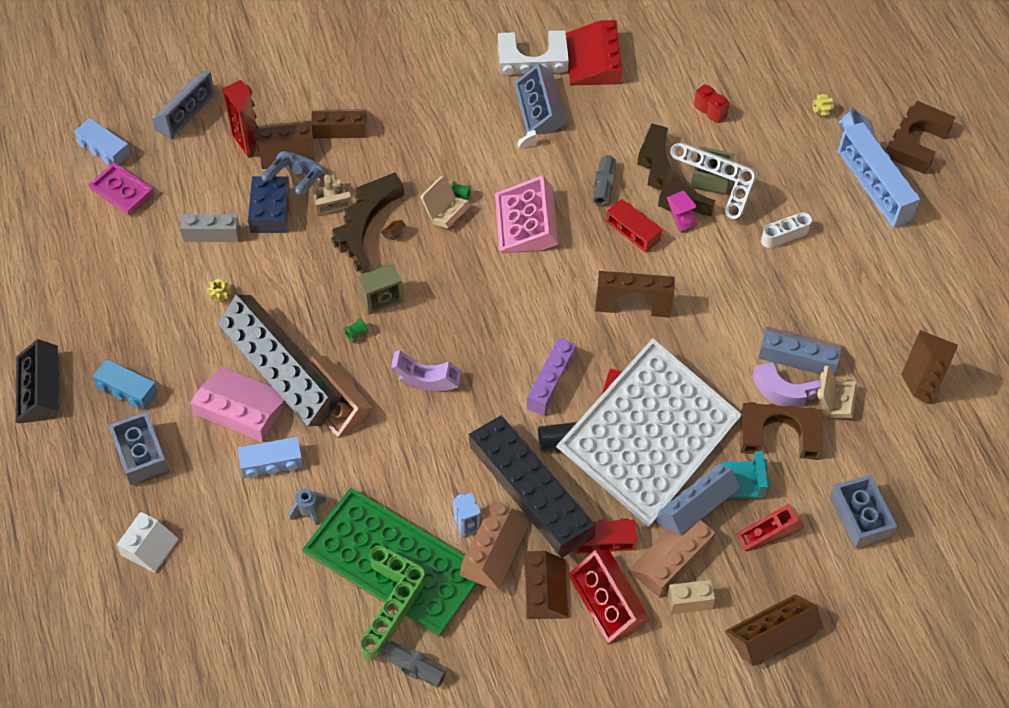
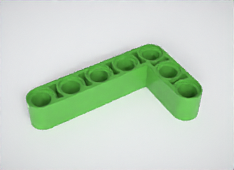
[361,546,425,660]

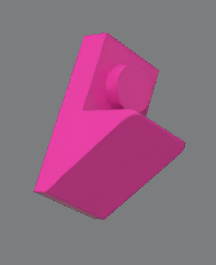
[667,191,697,231]

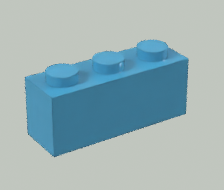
[92,359,158,410]

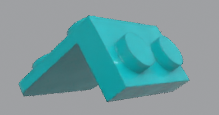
[721,451,770,499]

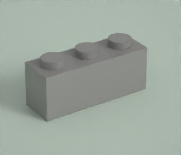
[180,214,240,242]

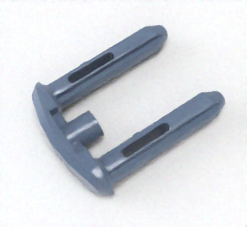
[262,151,324,195]

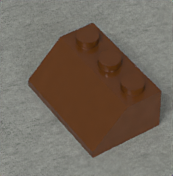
[311,109,366,139]
[257,123,315,169]
[524,551,568,619]

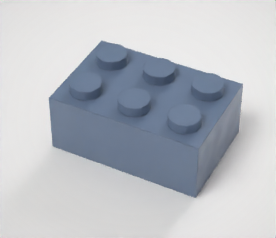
[108,411,169,485]
[830,475,897,549]

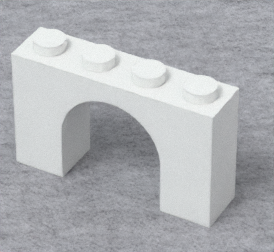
[498,31,569,75]

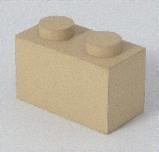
[667,580,715,614]

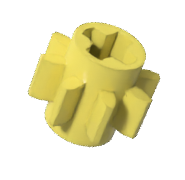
[813,94,834,116]
[207,279,231,303]

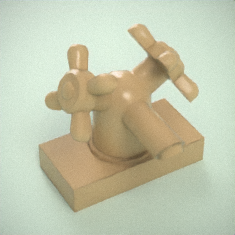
[312,175,352,216]

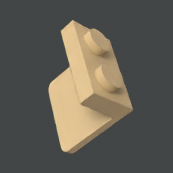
[421,176,471,228]
[818,366,858,418]

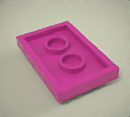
[88,162,154,215]

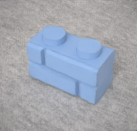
[453,493,480,537]

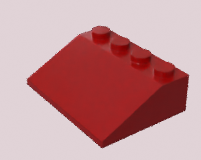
[566,20,623,86]

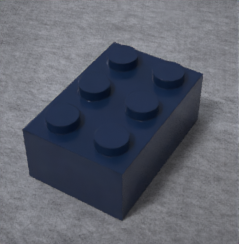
[248,176,290,233]

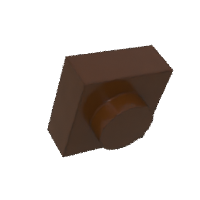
[381,220,406,238]

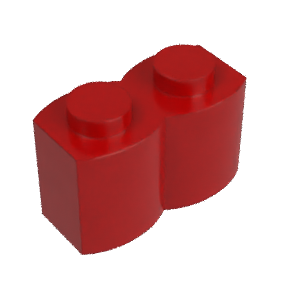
[694,84,730,123]

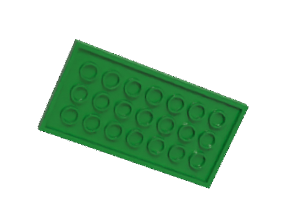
[302,487,478,637]

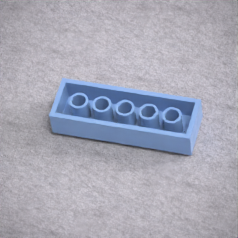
[838,122,920,228]

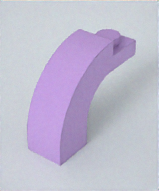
[391,350,461,391]
[752,362,821,407]

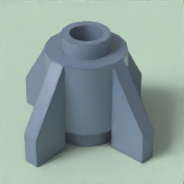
[288,489,326,525]

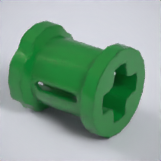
[451,181,471,200]
[343,318,368,342]

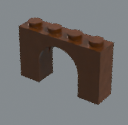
[886,101,956,174]
[595,270,675,318]
[740,402,823,460]

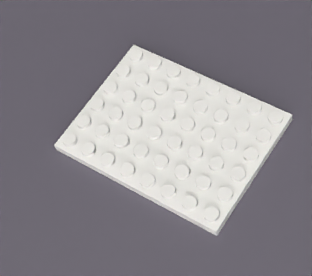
[556,338,742,527]

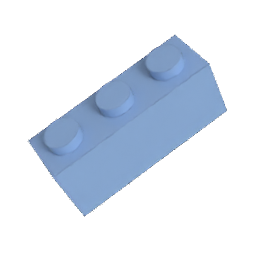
[74,118,131,165]
[238,437,303,478]

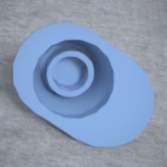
[839,107,874,137]

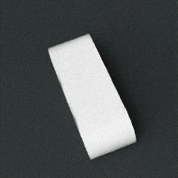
[761,212,812,248]

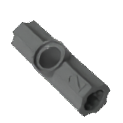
[593,155,616,206]
[382,640,447,688]

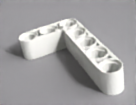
[671,143,757,219]

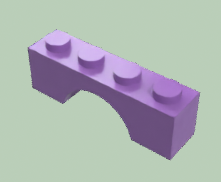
[527,338,576,416]

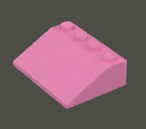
[495,175,558,253]
[190,367,286,442]

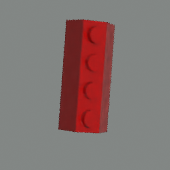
[222,80,258,158]
[568,550,650,644]

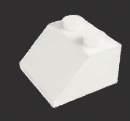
[117,512,179,573]

